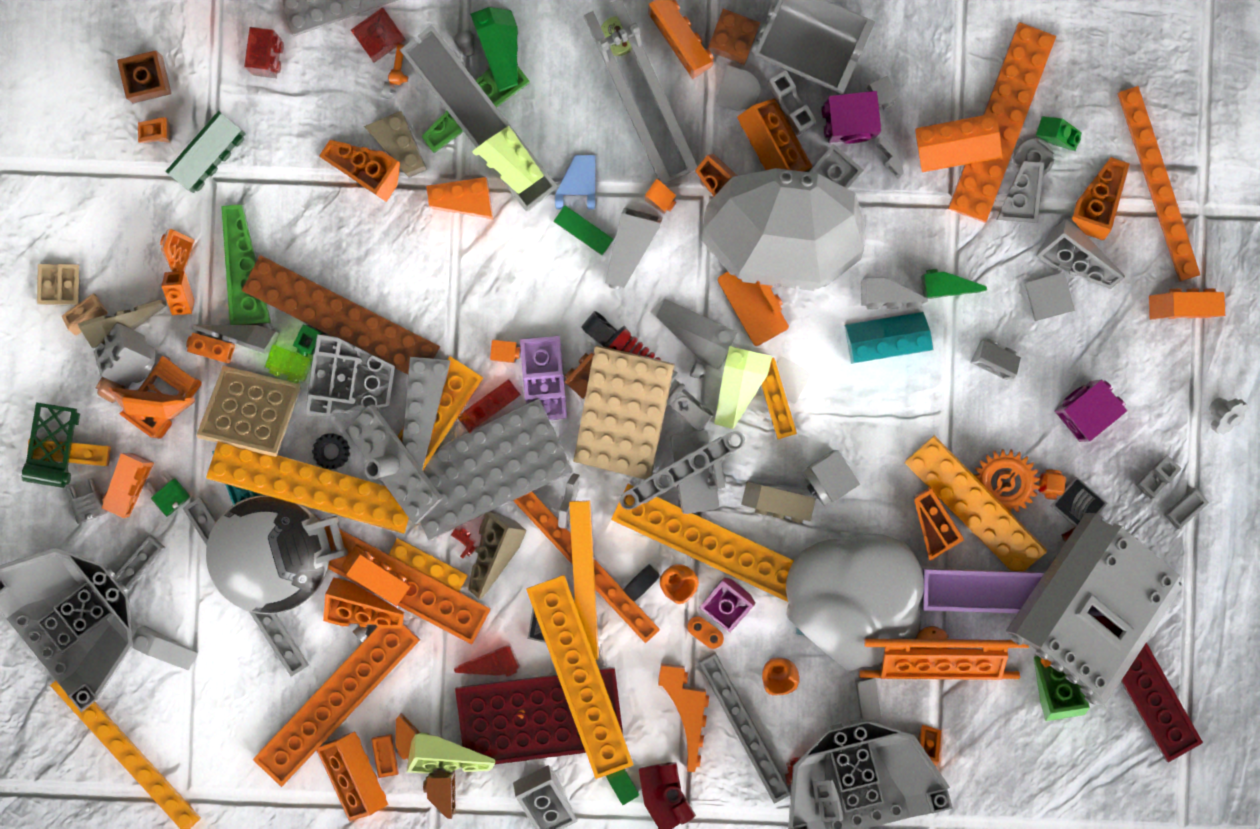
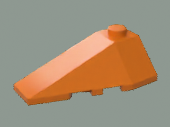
[319,140,400,202]
[323,577,404,629]

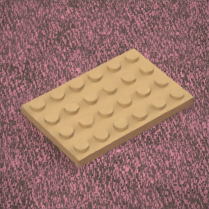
[573,345,675,479]

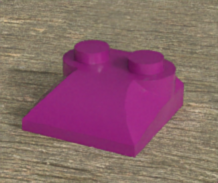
[699,577,756,633]

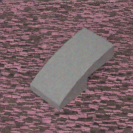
[876,137,904,179]
[1136,455,1182,499]
[813,780,843,822]

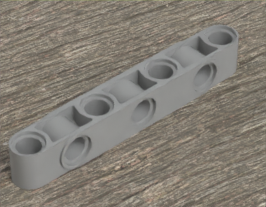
[620,431,745,510]

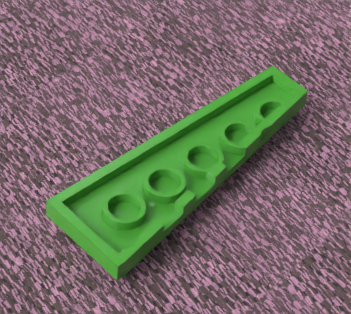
[421,66,530,153]
[221,205,271,325]

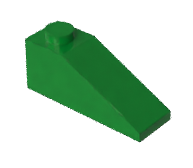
[921,269,987,299]

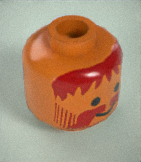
[1038,469,1066,500]

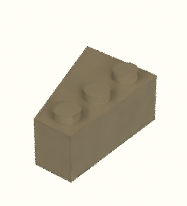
[364,111,427,177]
[741,482,816,524]

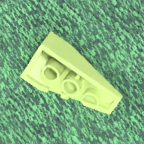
[714,346,772,429]
[407,733,495,774]

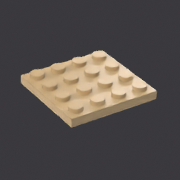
[196,366,301,457]

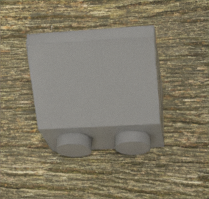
[970,339,1021,380]

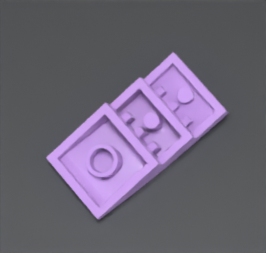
[520,336,567,420]

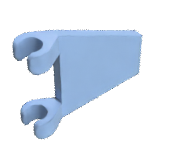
[555,155,595,209]

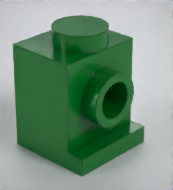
[292,324,325,357]

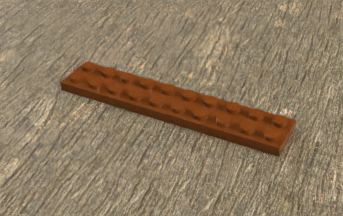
[242,255,441,375]

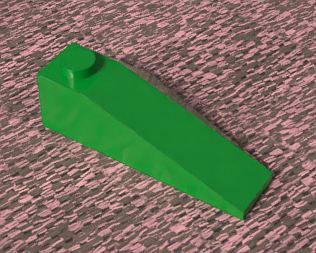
[470,7,518,92]

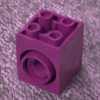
[821,91,881,144]
[1054,379,1127,442]

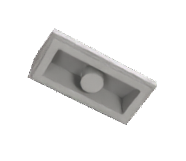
[855,678,881,722]

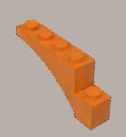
[658,663,709,772]

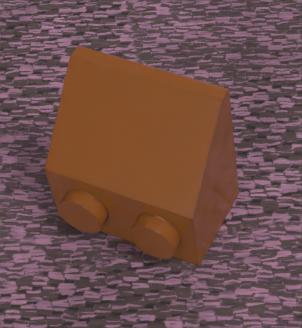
[423,770,456,819]

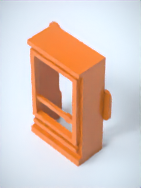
[119,356,202,439]

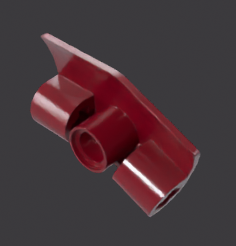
[639,762,696,829]

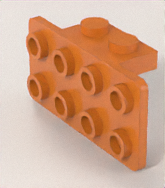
[717,272,789,346]

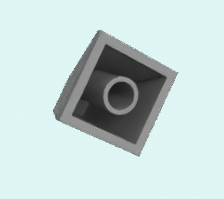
[605,208,663,289]

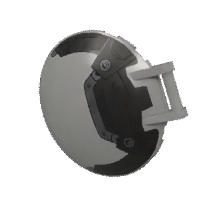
[206,495,348,614]

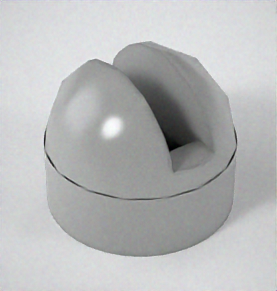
[380,82,396,99]
[690,361,706,379]
[352,626,370,643]

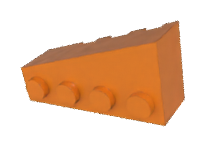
[695,153,738,196]

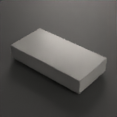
[1165,488,1209,529]

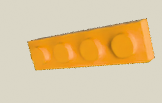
[761,357,797,440]
[27,439,111,466]
[388,538,468,592]

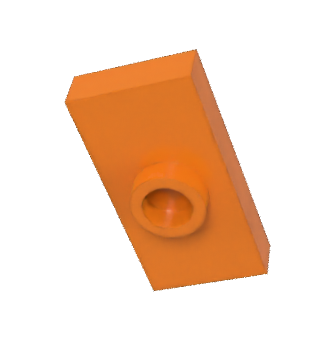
[371,734,399,778]

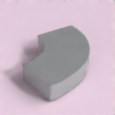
[558,473,580,529]

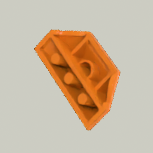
[109,387,195,423]

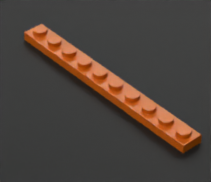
[1117,86,1201,282]
[513,491,660,644]

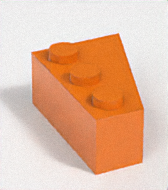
[426,177,494,220]
[1149,288,1225,320]
[102,453,154,518]
[342,545,411,606]

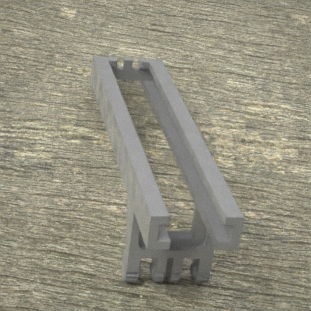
[584,0,698,184]

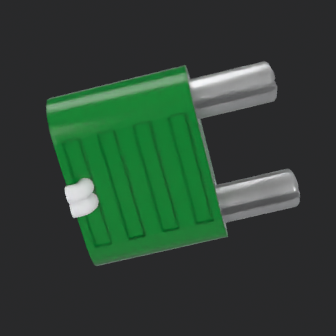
[144,470,191,517]

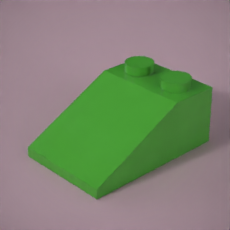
[1033,656,1090,721]

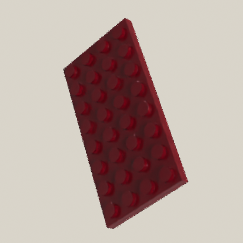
[455,667,624,765]

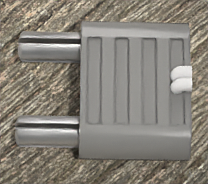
[67,479,108,524]

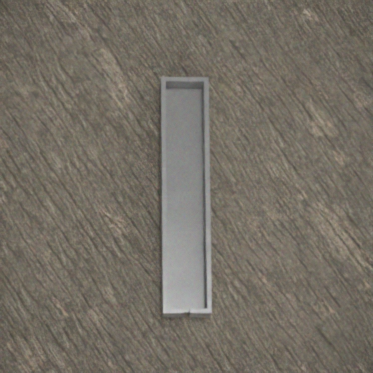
[400,25,559,212]

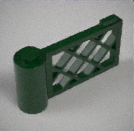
[21,402,81,488]

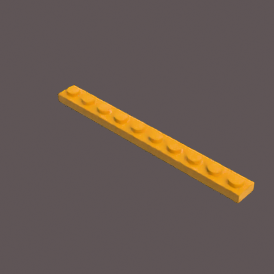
[50,680,201,829]

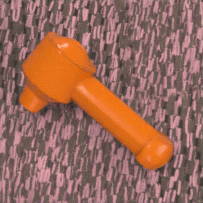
[388,44,409,86]

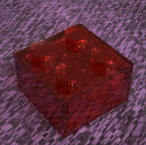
[244,27,284,79]

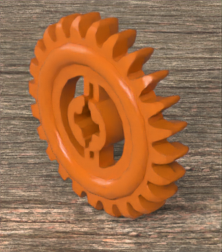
[974,449,1040,512]

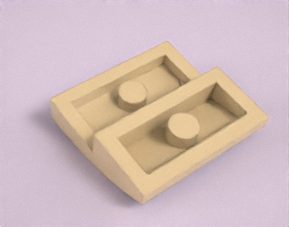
[37,264,79,305]

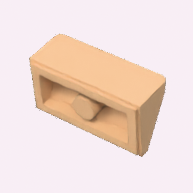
[62,293,108,335]

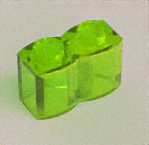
[264,345,313,384]

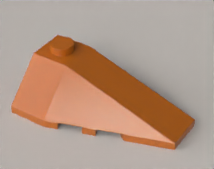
[1072,157,1130,241]
[160,229,195,272]

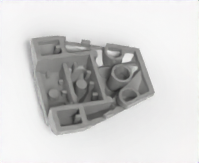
[305,334,395,417]

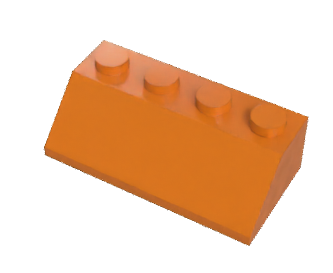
[648,0,714,79]
[737,98,813,172]
[915,113,1002,173]
[317,731,389,821]

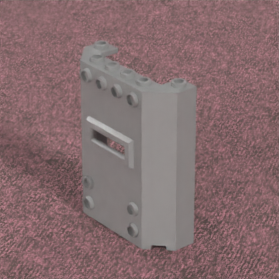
[1006,513,1183,706]

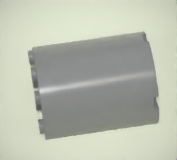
[751,0,875,95]

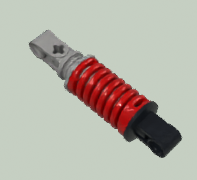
[581,311,714,431]

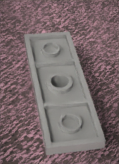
[345,404,443,524]

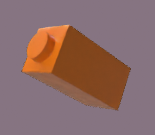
[162,271,195,315]
[186,333,235,364]

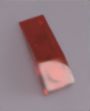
[458,379,521,434]
[454,644,520,677]

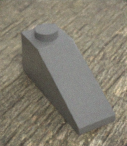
[132,626,198,671]

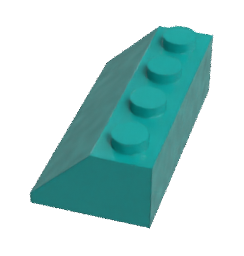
[844,312,934,364]

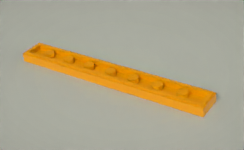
[569,500,599,660]

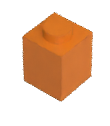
[490,340,520,363]

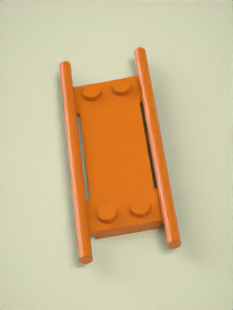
[859,639,1029,680]

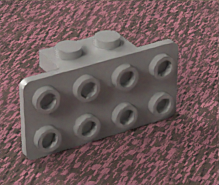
[670,430,726,514]

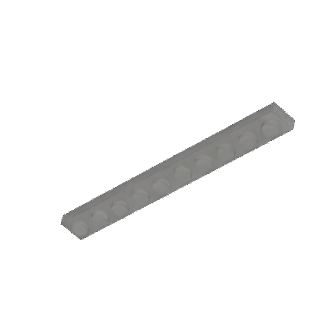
[183,497,309,677]

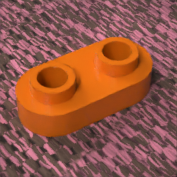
[687,616,724,649]

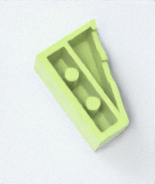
[472,126,544,194]

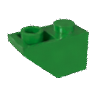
[1036,116,1082,151]

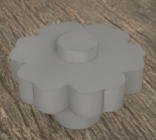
[1209,398,1248,434]

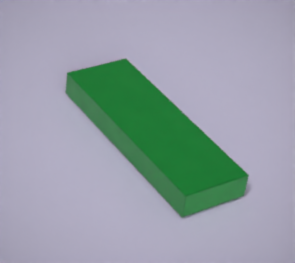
[553,205,614,256]

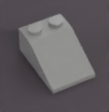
[513,765,578,829]

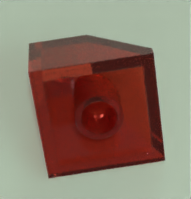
[351,7,406,63]

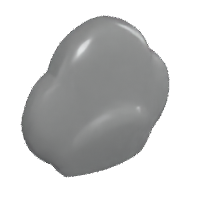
[786,534,924,671]

